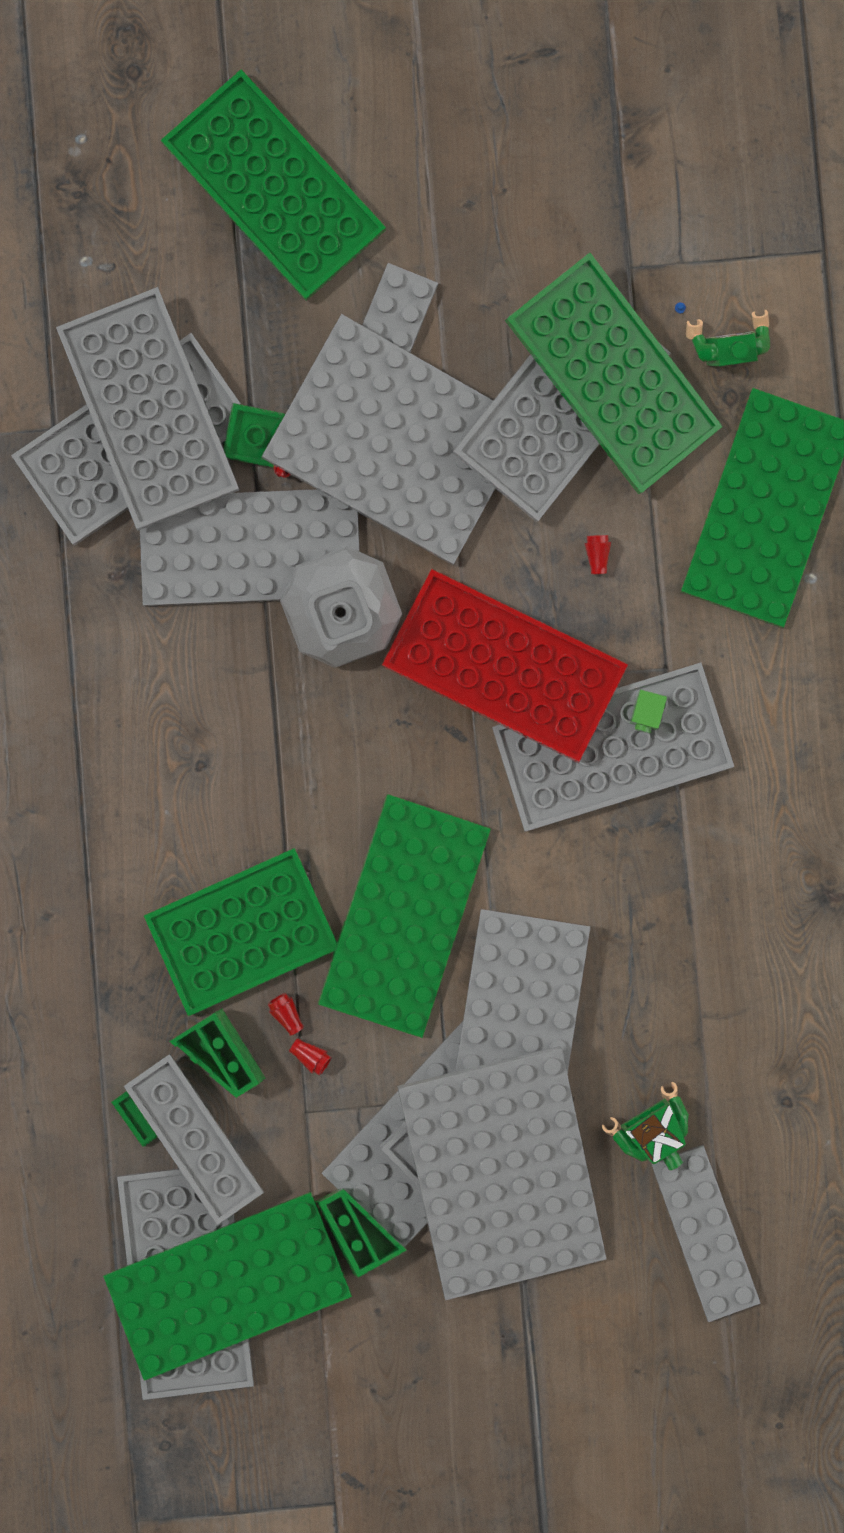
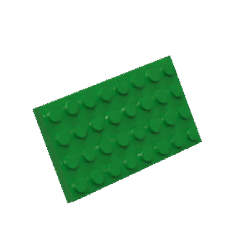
[161,69,386,301]
[504,253,723,494]
[680,388,844,629]
[317,794,491,1038]
[103,1191,352,1381]

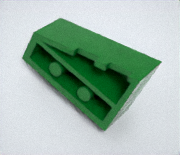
[169,1008,266,1098]
[315,1188,407,1277]

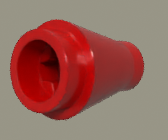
[584,535,611,574]
[267,993,304,1036]
[289,1038,332,1076]

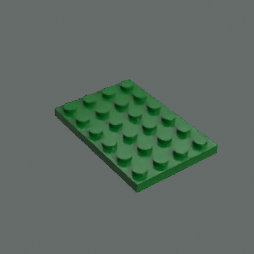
[144,848,337,1016]

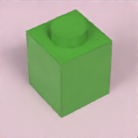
[629,689,667,734]

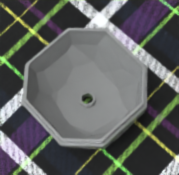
[280,546,402,668]

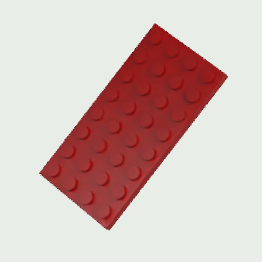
[382,569,628,763]

